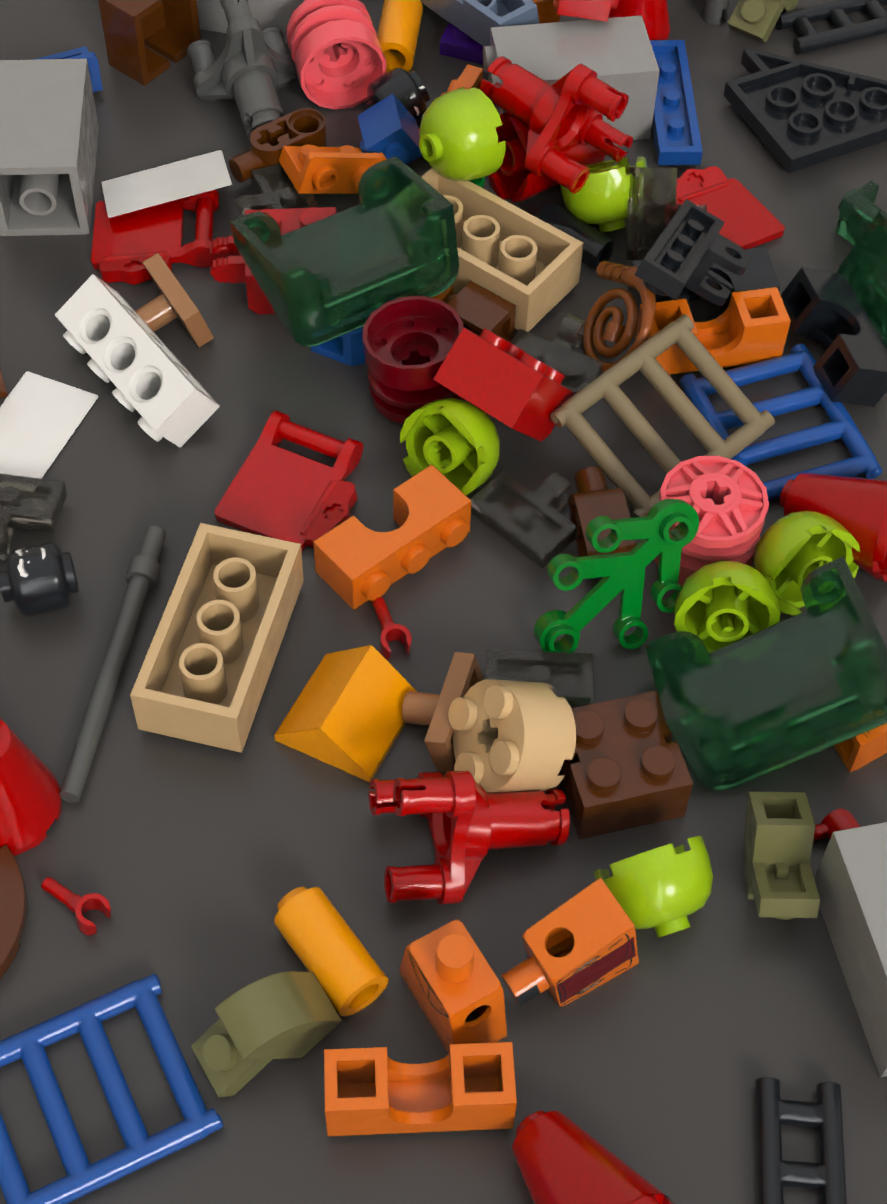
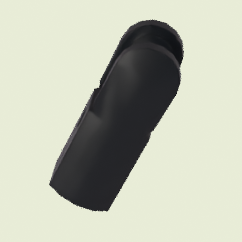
[539,204,614,270]

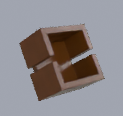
[98,0,201,86]
[558,690,693,840]

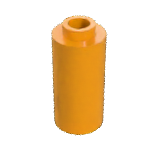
[376,0,423,73]
[274,886,389,1017]

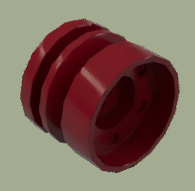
[363,296,465,424]

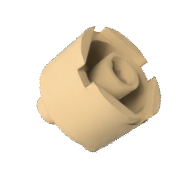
[448,679,576,793]

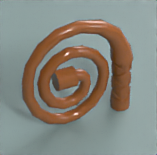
[583,261,656,372]

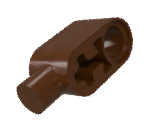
[229,108,327,184]
[569,467,637,557]

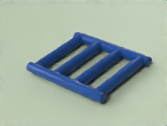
[679,344,882,501]
[0,974,223,1204]

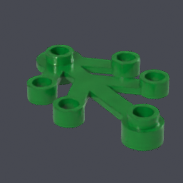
[534,499,699,657]

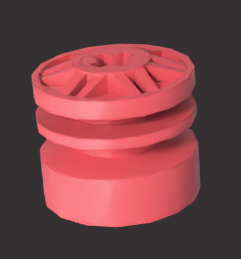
[286,0,387,110]
[654,456,769,586]

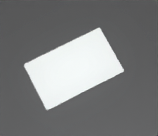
[101,150,232,218]
[0,371,98,494]

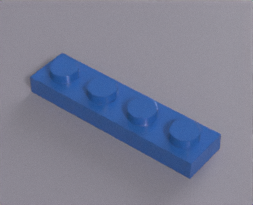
[650,40,703,166]

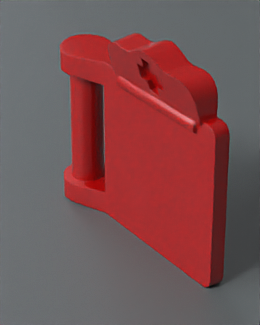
[636,166,785,249]
[91,189,219,285]
[214,410,364,551]

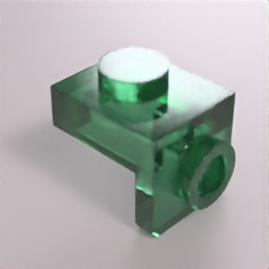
[835,180,887,260]

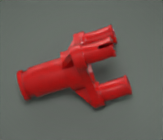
[480,56,633,194]
[368,770,570,905]

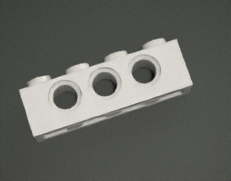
[55,274,220,448]

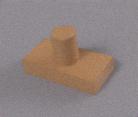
[135,253,214,348]
[402,652,485,772]

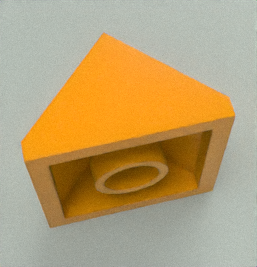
[274,645,417,783]

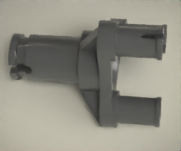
[187,0,298,143]

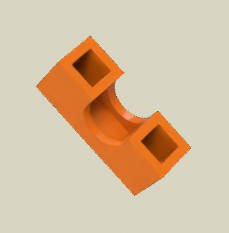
[635,287,791,375]
[313,465,471,610]
[324,1042,517,1136]

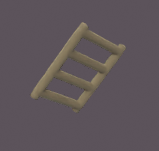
[550,314,775,518]

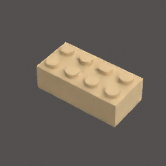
[381,168,583,334]
[130,523,304,753]

